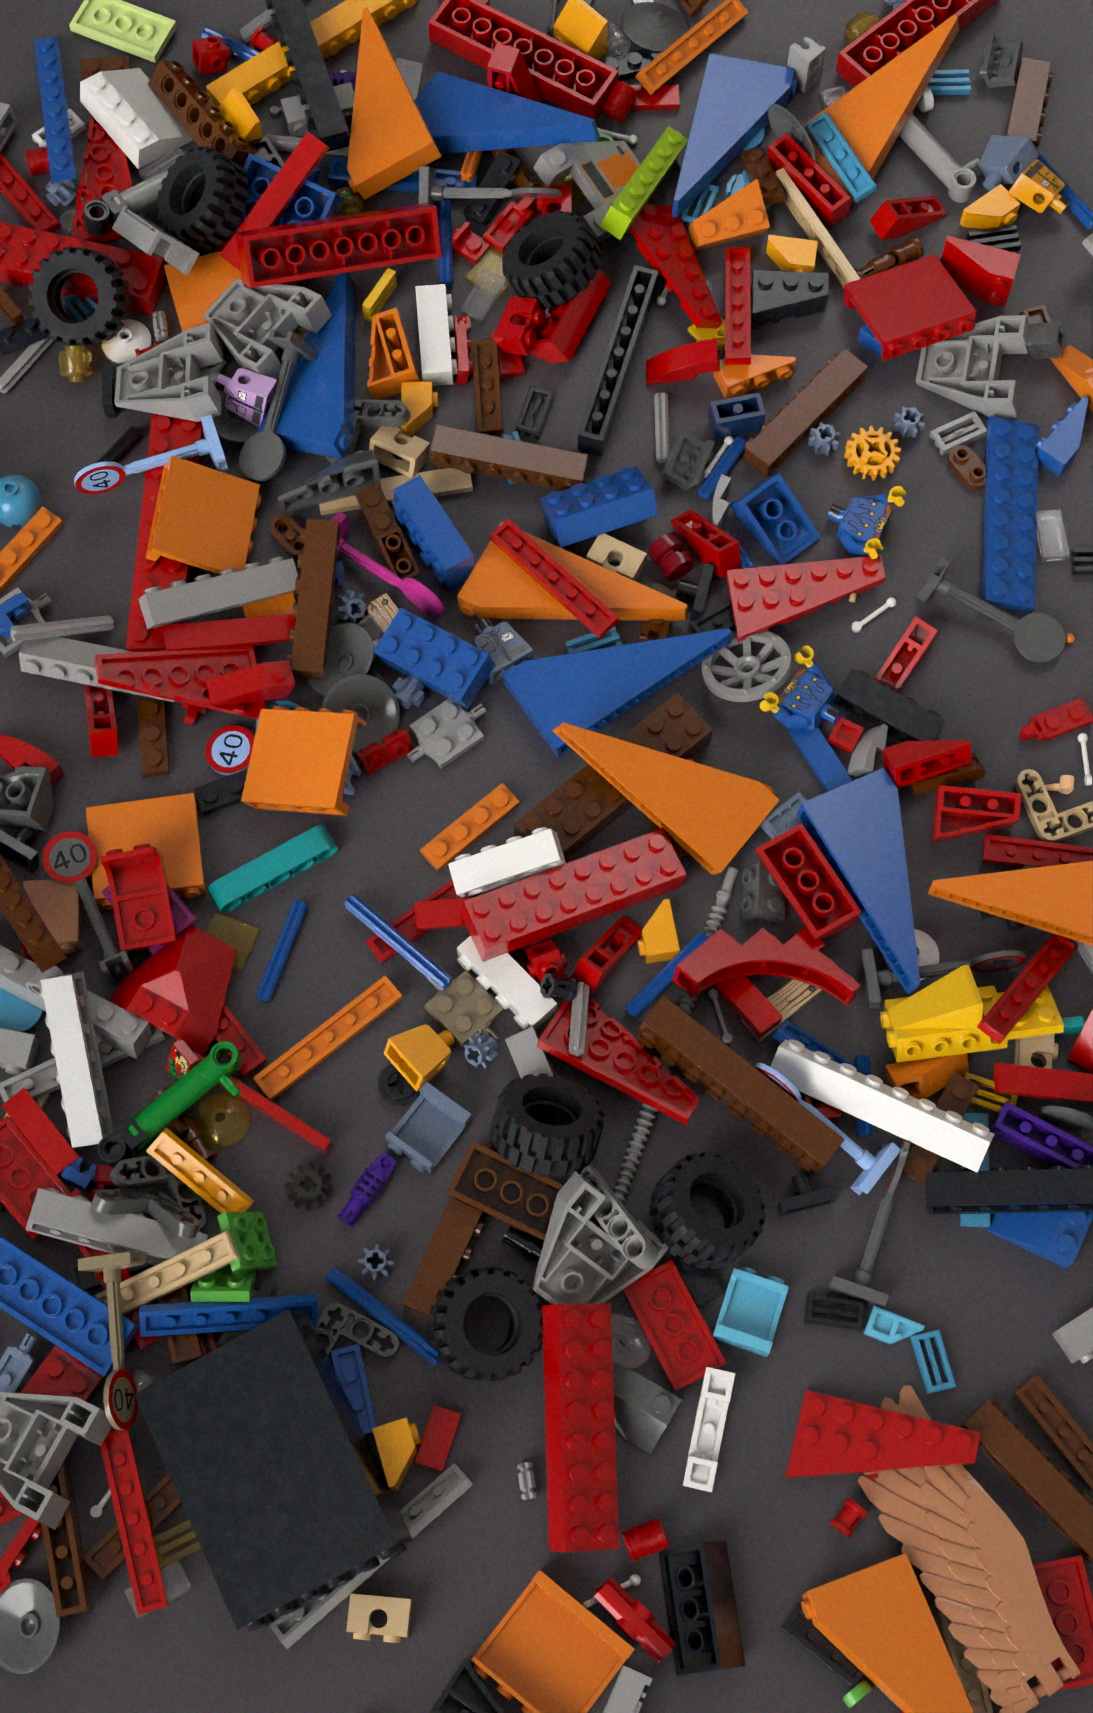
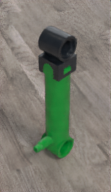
[97,1041,243,1166]

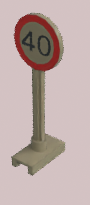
[78,1252,145,1431]

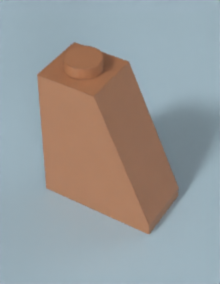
[23,879,83,954]

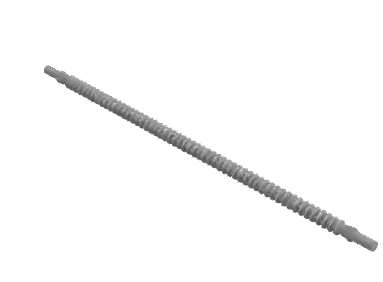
[600,867,738,1228]

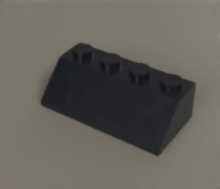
[659,1540,746,1676]

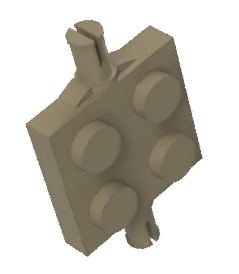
[424,970,503,1047]

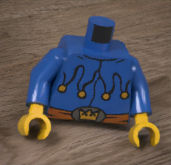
[827,486,907,559]
[760,646,842,730]

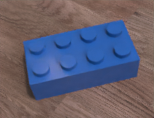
[540,467,658,547]
[392,475,474,593]
[373,607,496,709]

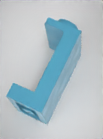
[712,1266,789,1357]

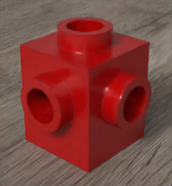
[192,36,231,75]
[525,939,568,985]

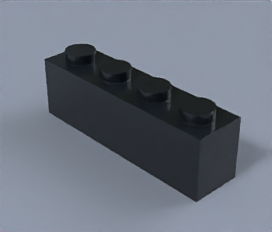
[834,668,945,742]

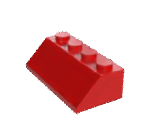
[529,270,612,364]
[755,823,862,940]

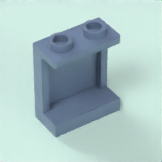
[385,1081,472,1174]

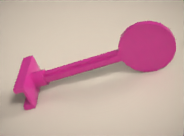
[330,511,444,618]

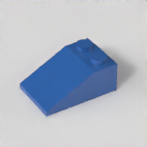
[729,473,821,565]
[987,1212,1093,1269]

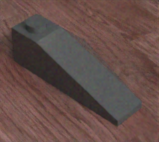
[278,449,381,514]
[0,766,54,831]
[613,1360,682,1455]

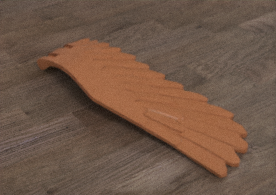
[858,1385,1080,1713]

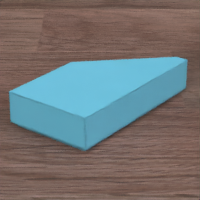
[863,1305,925,1345]

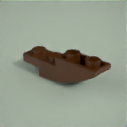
[355,483,421,580]

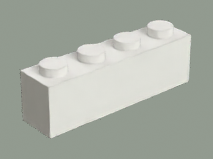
[415,284,457,386]
[448,827,566,898]
[457,936,557,1030]

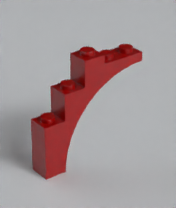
[672,927,861,1006]

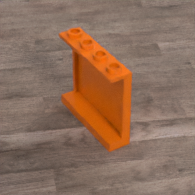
[145,456,261,574]
[241,706,367,816]
[86,793,207,910]
[471,1570,635,1713]

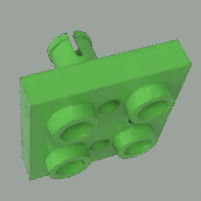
[217,1212,277,1271]
[190,1266,256,1302]

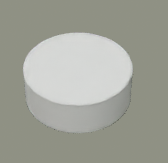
[917,86,934,112]

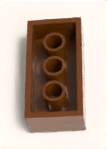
[447,1141,564,1242]

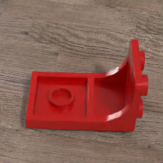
[100,844,177,952]

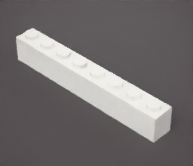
[771,1039,995,1172]

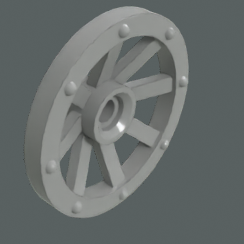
[701,631,792,702]

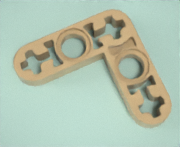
[1015,769,1093,843]

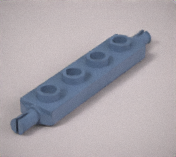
[0,1332,38,1393]

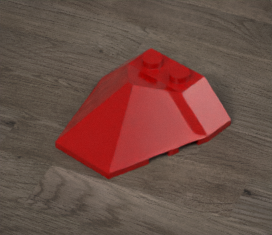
[109,925,237,1057]

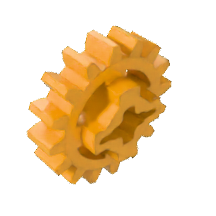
[844,426,901,481]

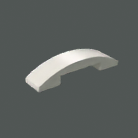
[683,1367,735,1492]

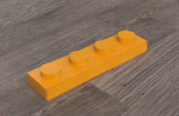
[146,1128,254,1214]

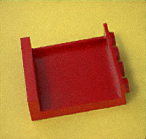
[844,254,976,361]

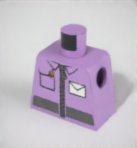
[215,368,277,427]

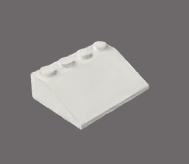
[80,68,194,169]

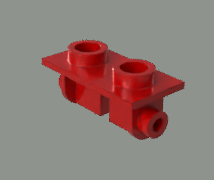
[356,729,414,775]

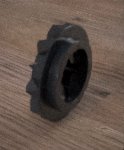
[378,1064,420,1107]

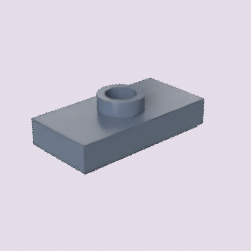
[759,792,807,839]

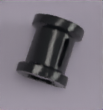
[540,973,577,1002]

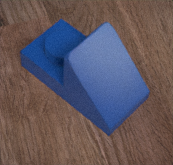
[0,591,32,638]

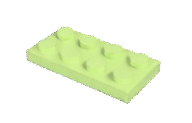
[69,0,177,63]

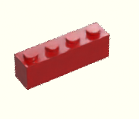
[767,133,851,228]

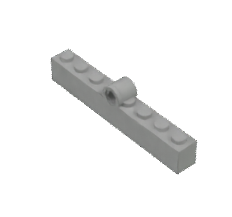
[0,945,152,1059]

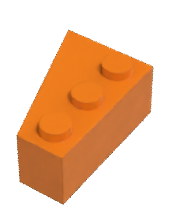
[688,179,770,252]
[367,307,420,400]

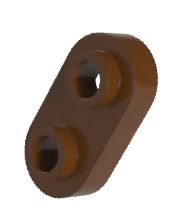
[947,445,986,491]
[269,514,304,560]

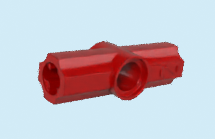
[593,1577,676,1663]

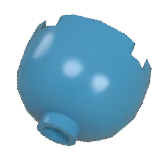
[0,474,42,527]

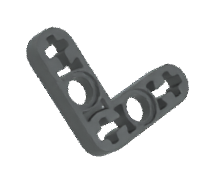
[325,399,411,465]
[110,1155,206,1230]
[91,1187,200,1239]
[314,1303,400,1359]

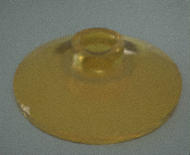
[194,1092,250,1148]

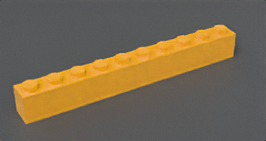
[206,0,419,107]

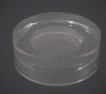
[60,210,76,235]

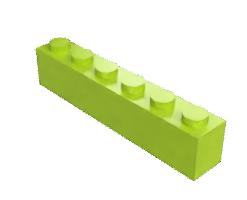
[600,126,688,240]

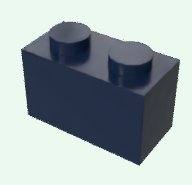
[708,392,766,439]

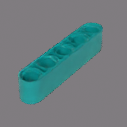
[208,825,338,913]

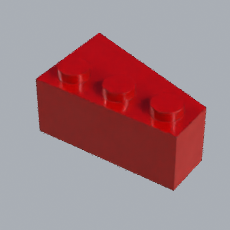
[487,43,543,103]
[930,785,1021,844]

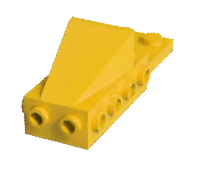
[880,965,1064,1063]

